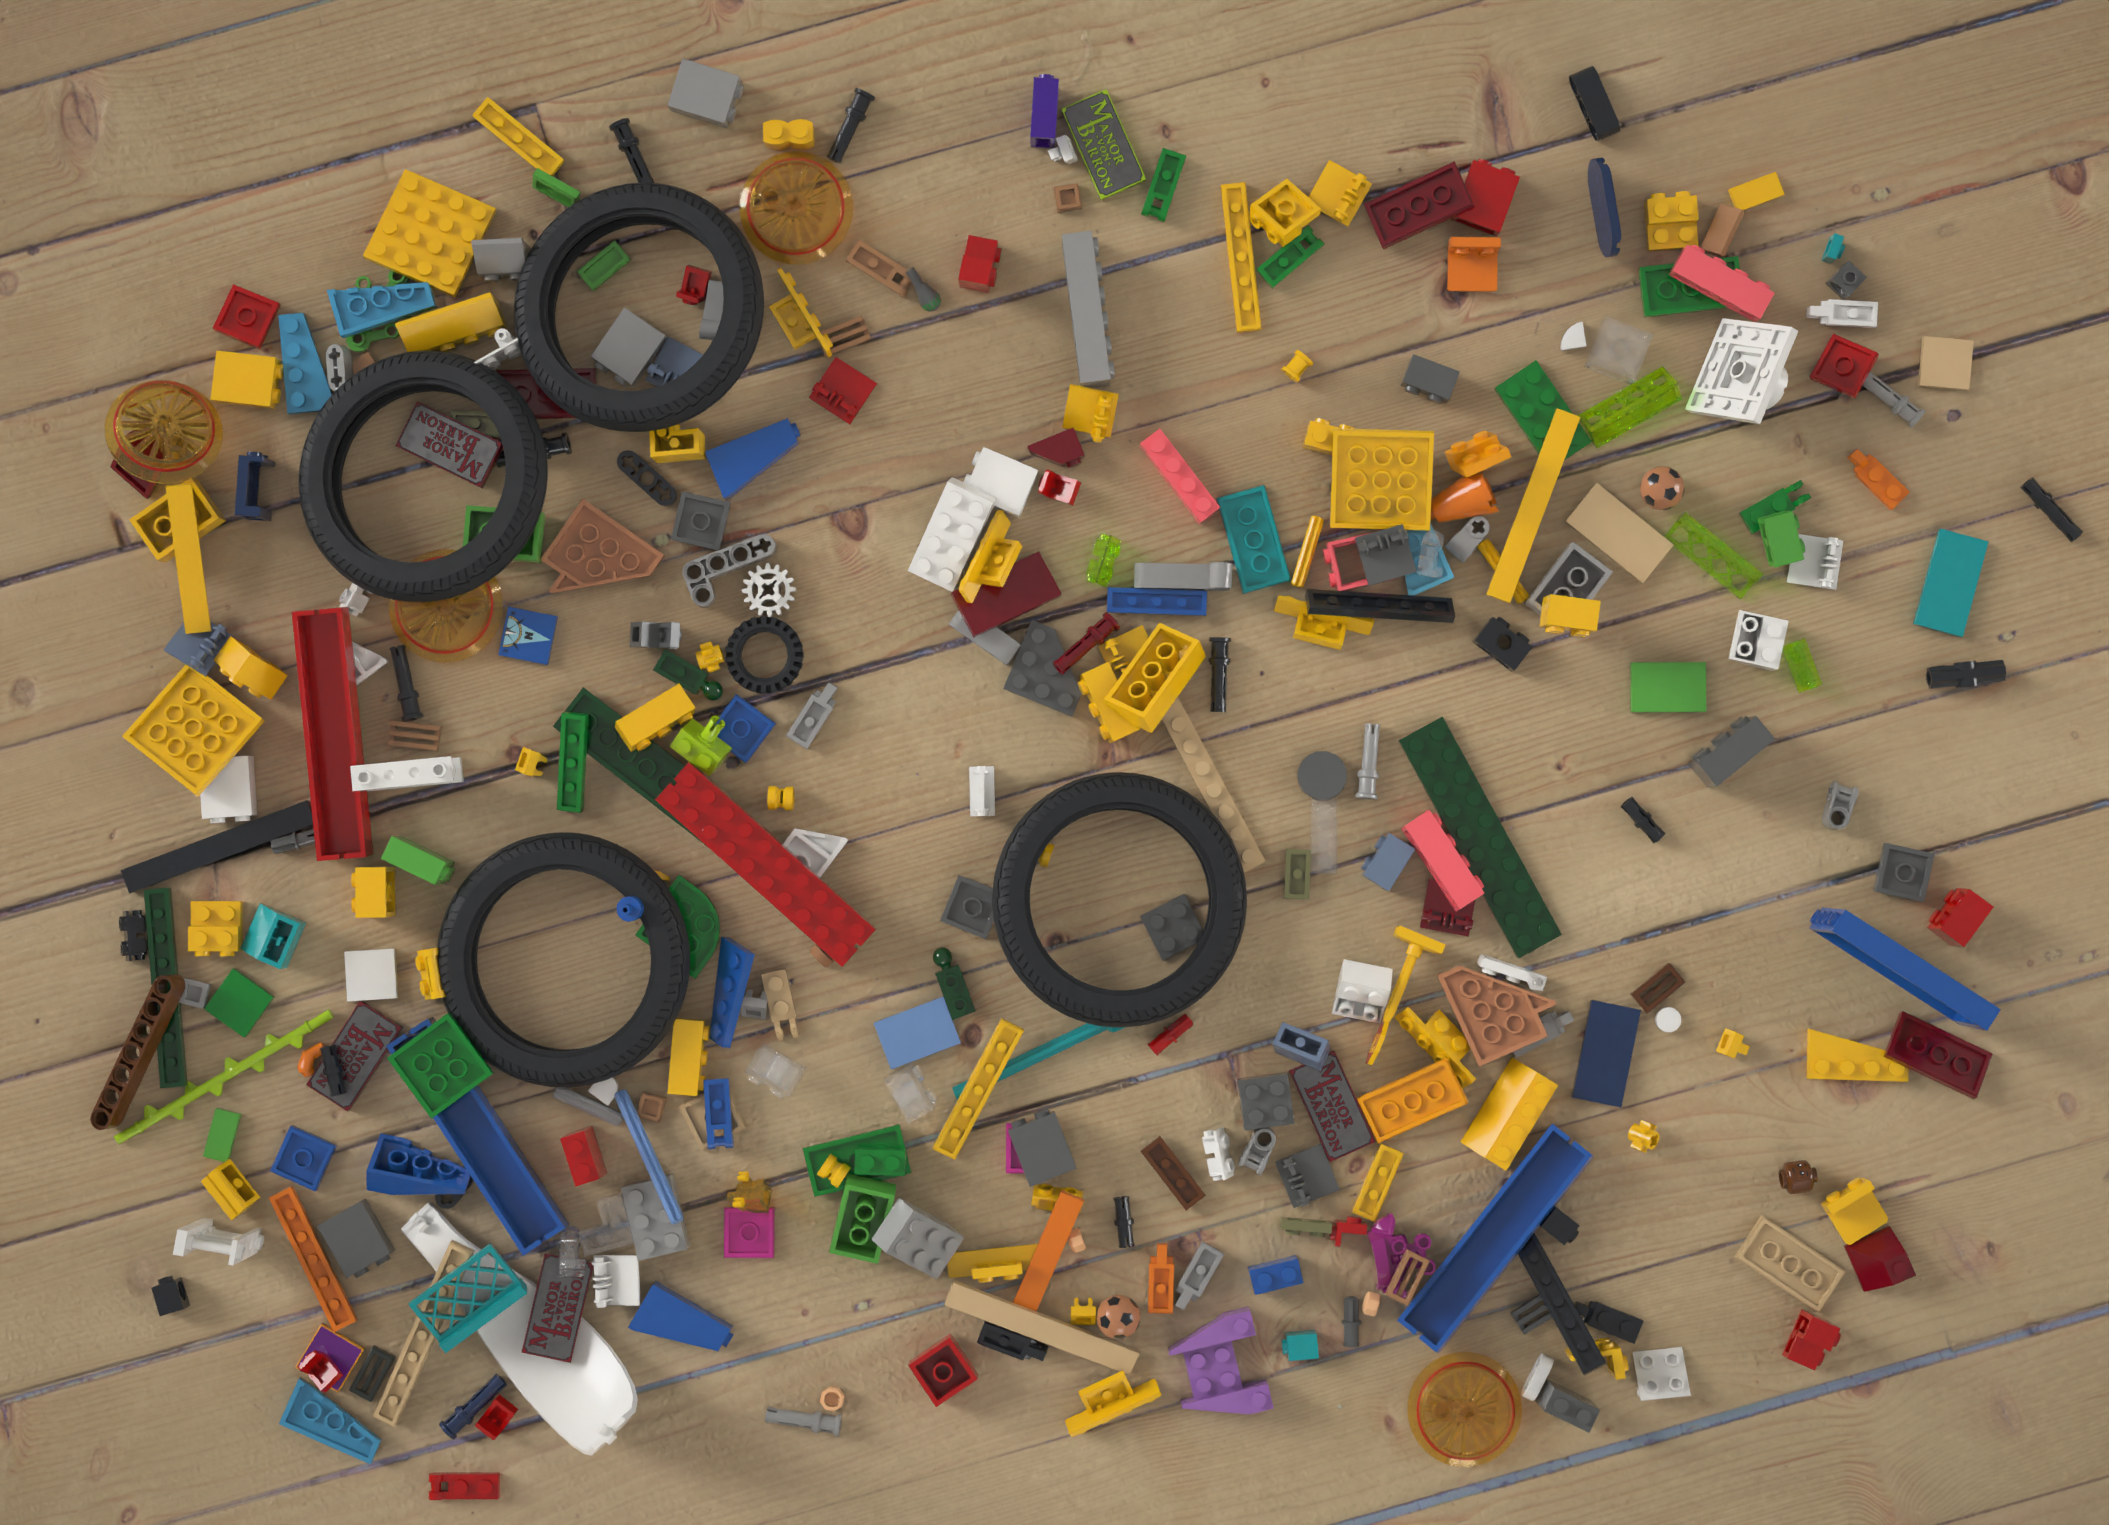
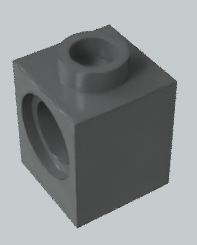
[1825,261,1867,300]

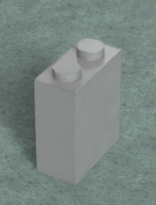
[668,58,744,128]
[591,307,667,388]

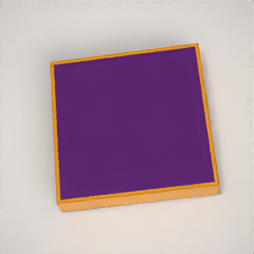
[296,1323,365,1392]

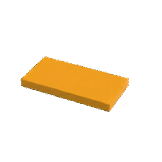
[1356,1057,1469,1143]

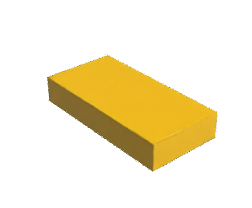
[1728,172,1785,211]

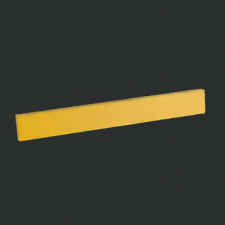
[1486,408,1580,603]

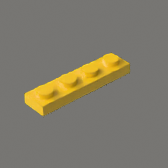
[472,97,565,176]

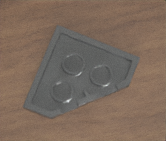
[1003,620,1082,717]

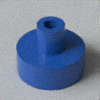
[617,896,644,922]

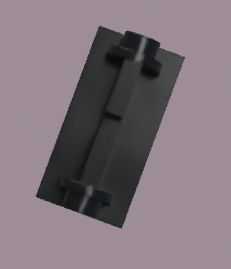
[119,910,147,961]

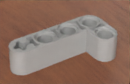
[683,534,777,608]
[1134,562,1232,591]

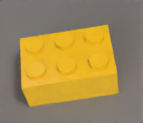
[129,477,226,563]

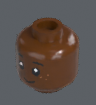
[1778,1160,1818,1194]

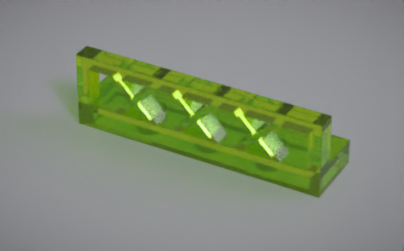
[1577,366,1682,448]
[1664,512,1764,599]

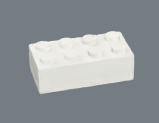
[908,477,997,592]

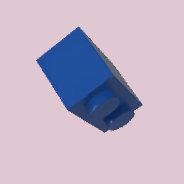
[1248,1255,1304,1295]

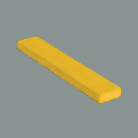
[1220,182,1262,333]
[166,483,212,634]
[933,1018,1024,1160]

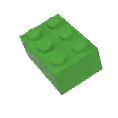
[463,505,545,564]
[829,1173,896,1264]

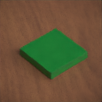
[204,968,275,1038]

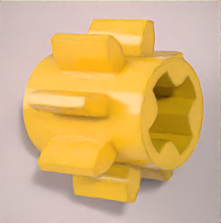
[695,641,725,673]
[1628,1120,1659,1153]

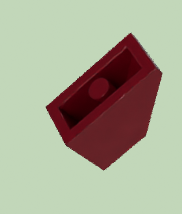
[1027,427,1085,468]

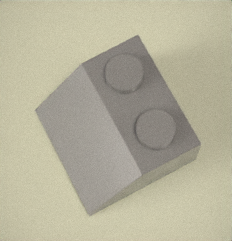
[472,238,530,282]

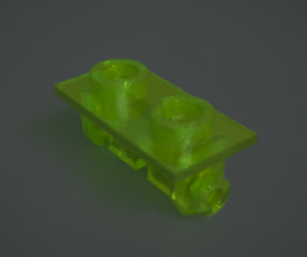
[1085,533,1121,587]
[1783,638,1822,693]

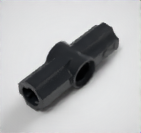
[1926,660,2006,689]

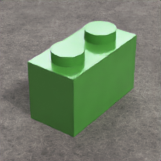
[1757,510,1805,568]

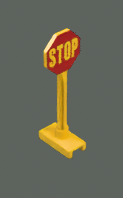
[1365,925,1446,1066]

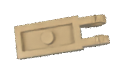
[761,969,799,1042]

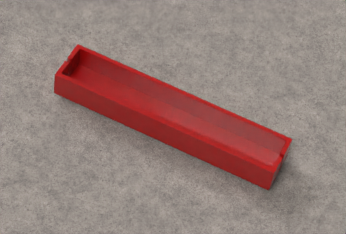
[292,607,373,861]
[655,762,877,967]

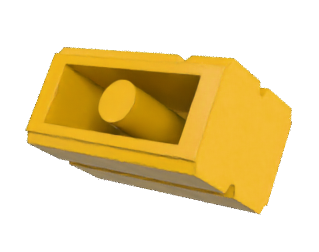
[201,1159,261,1221]

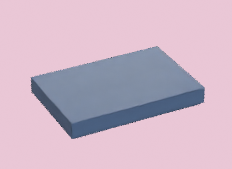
[874,996,961,1069]

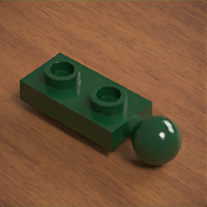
[653,649,723,701]
[933,947,976,1020]

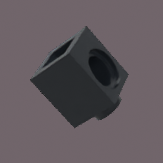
[1540,1206,1580,1245]
[151,1275,190,1316]

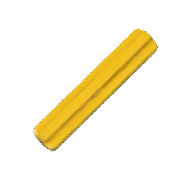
[1291,516,1324,588]
[1477,539,1529,604]

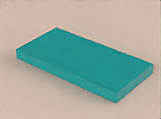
[1217,485,1291,594]
[1913,528,1989,638]

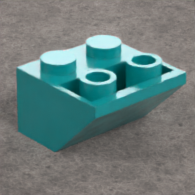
[241,903,307,969]

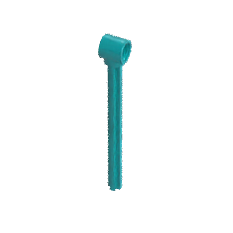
[952,1023,1125,1100]

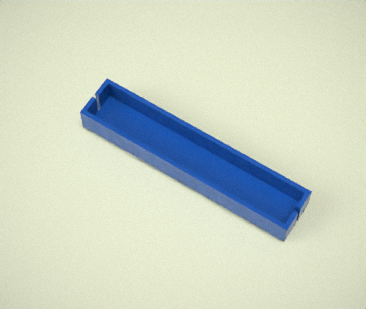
[386,1017,570,1256]
[1397,1124,1594,1353]

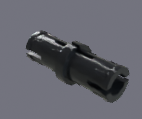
[1620,796,1666,844]
[319,1044,347,1097]
[1113,1196,1135,1248]

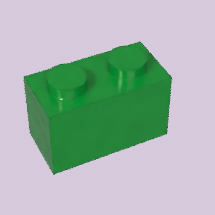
[854,1146,907,1176]

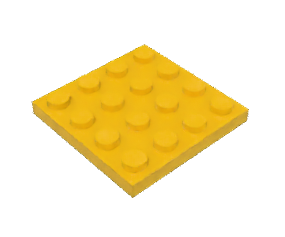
[363,169,497,298]
[1330,428,1434,531]
[122,665,265,797]

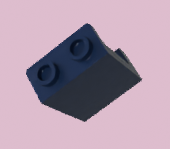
[235,451,275,521]

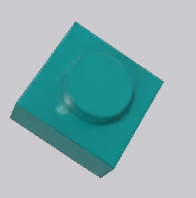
[1821,233,1845,264]

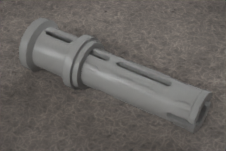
[1863,372,1926,428]
[1355,723,1381,800]
[765,1407,842,1437]

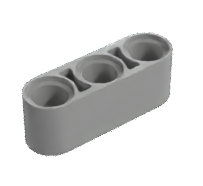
[949,610,1021,665]

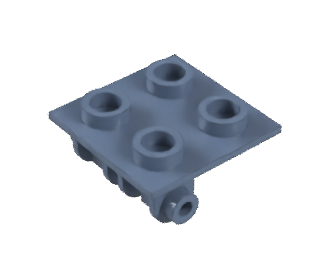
[645,337,703,387]
[164,621,234,677]

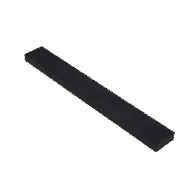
[121,800,313,893]

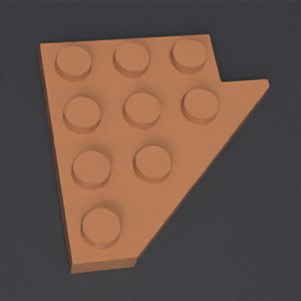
[540,499,665,594]
[1437,965,1557,1067]

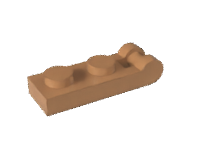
[846,240,912,298]

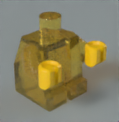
[727,1171,772,1213]

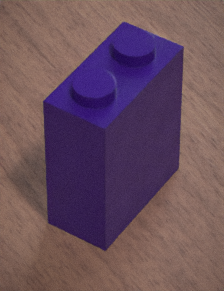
[1030,74,1059,149]

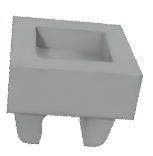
[741,989,767,1020]

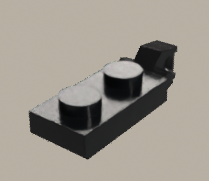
[1574,1301,1643,1344]
[977,1321,1048,1361]

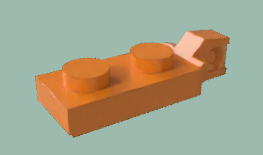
[1847,449,1910,510]
[1148,1243,1174,1314]

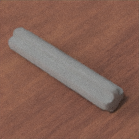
[553,1087,624,1126]

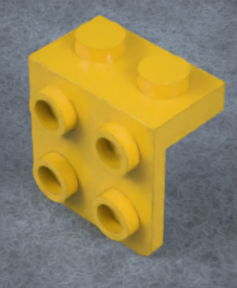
[1820,1177,1888,1245]
[1565,1338,1629,1380]

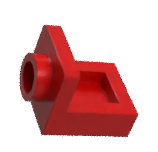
[676,265,712,305]
[1038,469,1081,506]
[1330,1216,1367,1247]
[298,1350,343,1393]
[475,1394,519,1440]

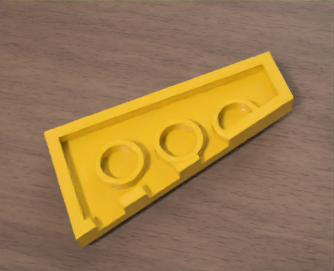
[1806,1028,1909,1082]

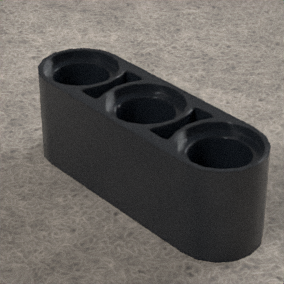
[1569,66,1620,141]

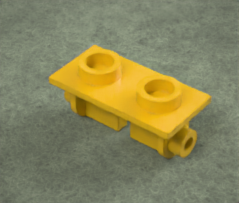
[1031,1184,1083,1213]

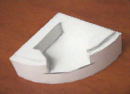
[1560,322,1586,351]

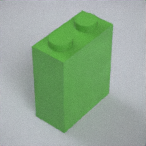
[381,836,455,885]

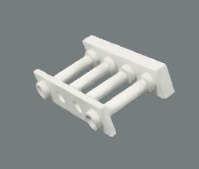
[350,756,464,792]
[173,1218,264,1266]

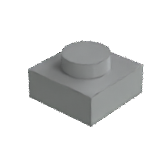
[179,978,211,1009]

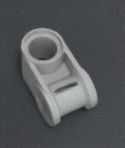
[1444,516,1490,563]
[1822,780,1859,830]
[1237,1127,1276,1176]

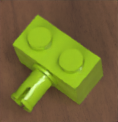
[670,716,732,776]

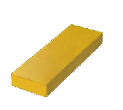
[1351,1143,1404,1222]

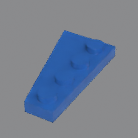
[709,937,755,1048]

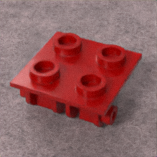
[809,357,877,425]

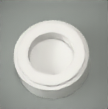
[1655,1007,1681,1032]

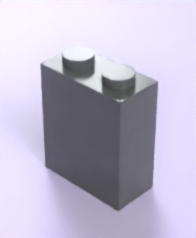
[1008,1109,1077,1187]
[317,1199,395,1278]
[1535,1379,1600,1433]

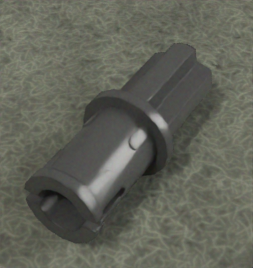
[271,829,315,854]
[1341,1296,1361,1347]

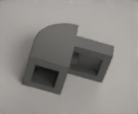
[630,621,682,649]

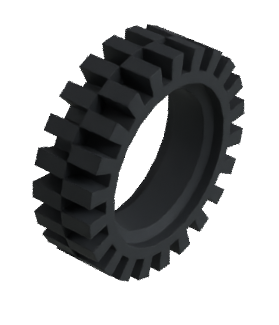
[725,616,804,694]

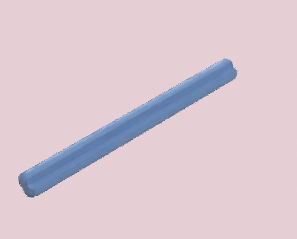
[614,1089,683,1224]

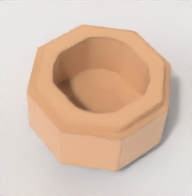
[1068,1227,1086,1253]
[1362,1290,1381,1316]
[820,1385,845,1412]

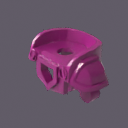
[1367,1213,1436,1299]

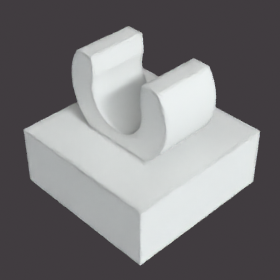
[1048,135,1079,164]

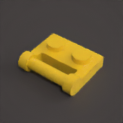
[415,947,446,1000]

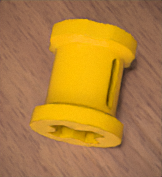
[1281,350,1314,383]

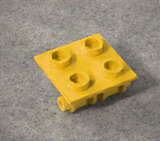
[1309,160,1372,227]
[1062,384,1119,443]
[1098,625,1148,681]

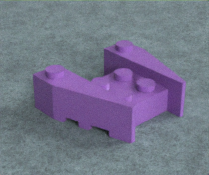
[1168,1306,1274,1414]

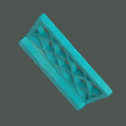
[409,1243,527,1353]

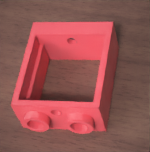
[1323,531,1396,591]

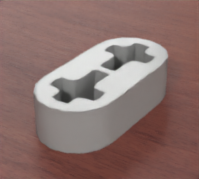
[326,344,353,391]

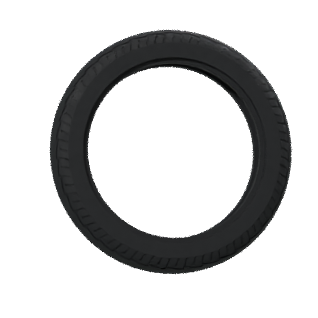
[514,183,764,432]
[299,351,548,602]
[992,772,1247,1027]
[437,832,690,1087]

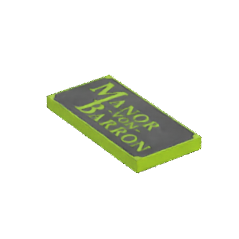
[1061,89,1146,200]

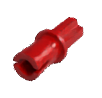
[1148,1014,1193,1056]

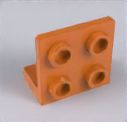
[1447,237,1501,292]

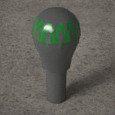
[905,267,941,312]

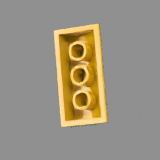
[395,292,508,352]
[1104,623,1206,733]
[1460,1057,1558,1170]

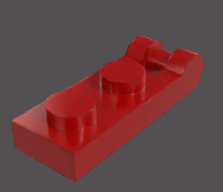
[429,1472,500,1500]

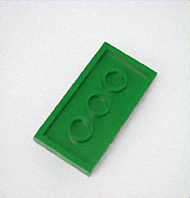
[1638,256,1740,318]
[1494,360,1592,460]
[803,1124,912,1197]

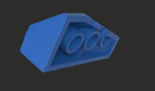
[366,1133,471,1195]

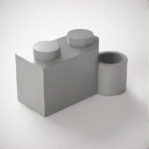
[699,280,724,341]

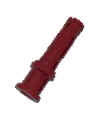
[1053,612,1120,675]

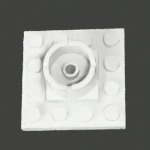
[1685,318,1798,424]

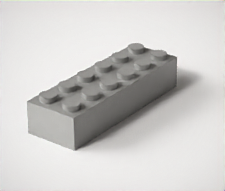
[1062,231,1115,388]

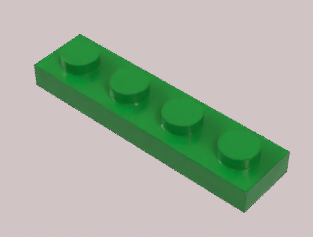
[557,711,589,813]

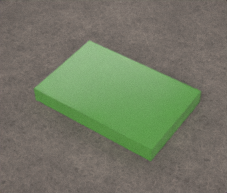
[1630,662,1706,712]

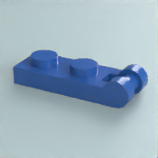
[703,1078,734,1149]

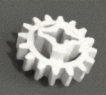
[742,563,796,617]

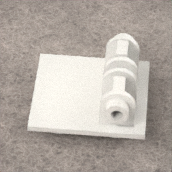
[474,328,521,370]
[1787,534,1843,590]
[592,1255,641,1308]
[1632,1347,1691,1401]

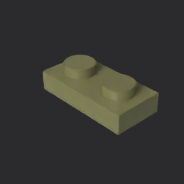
[1284,849,1311,900]
[1280,1217,1332,1237]

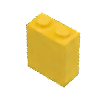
[210,350,284,410]

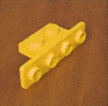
[769,268,833,358]
[959,509,1022,603]
[1274,595,1374,650]
[1395,1007,1476,1089]
[947,1244,1037,1282]
[1065,1370,1162,1437]

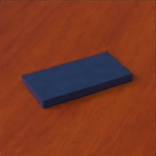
[1571,1000,1641,1107]

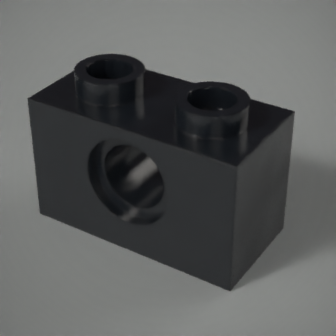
[1472,617,1532,672]

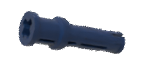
[439,1373,507,1440]

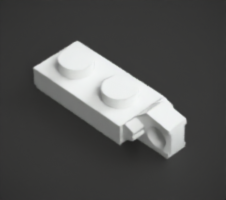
[1806,299,1878,328]
[1477,954,1547,991]

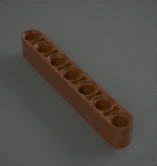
[90,974,185,1130]

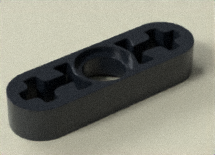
[617,450,677,507]

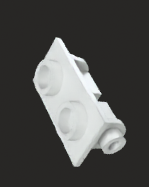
[339,583,373,617]
[969,766,995,816]
[1202,1127,1235,1181]

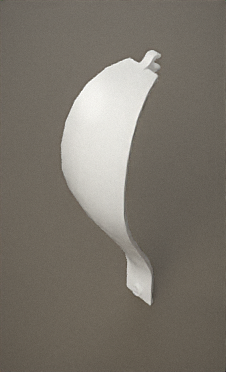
[401,1202,638,1456]

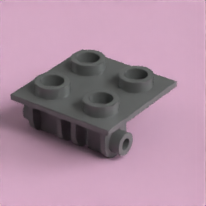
[1355,524,1417,586]
[1275,1144,1340,1208]

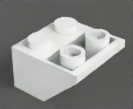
[1728,610,1789,671]
[1332,959,1393,1023]

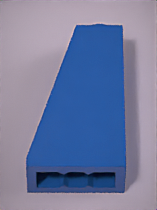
[705,418,801,500]
[628,1281,734,1351]

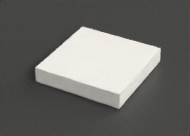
[344,948,398,1001]

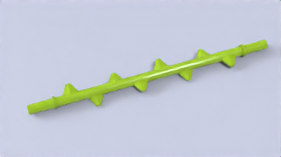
[114,1009,334,1145]

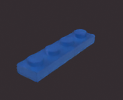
[1107,587,1207,616]

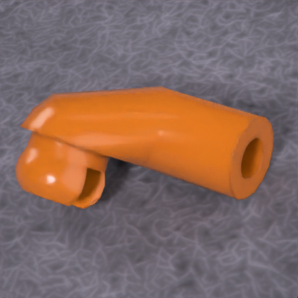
[297,1042,325,1077]

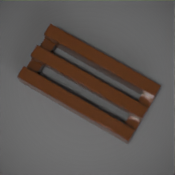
[1630,963,1685,1014]

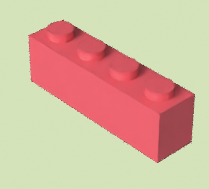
[1669,245,1775,322]
[1139,428,1220,525]
[1401,810,1484,911]

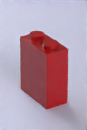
[1451,159,1520,237]
[560,1126,608,1187]

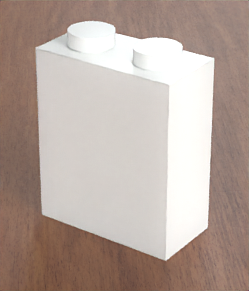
[964,447,1039,518]
[200,756,258,823]

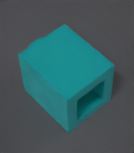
[1281,1330,1319,1361]

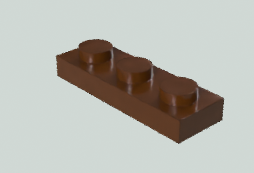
[1140,1136,1206,1211]

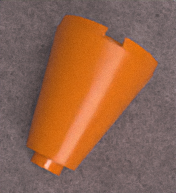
[1431,471,1499,523]

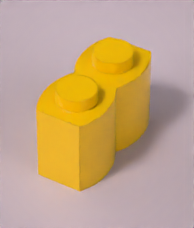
[763,119,815,150]

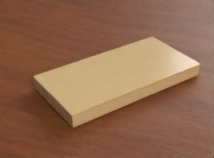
[1565,483,1674,584]
[1734,1215,1846,1313]

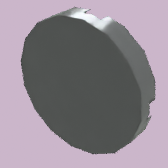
[1297,751,1347,801]

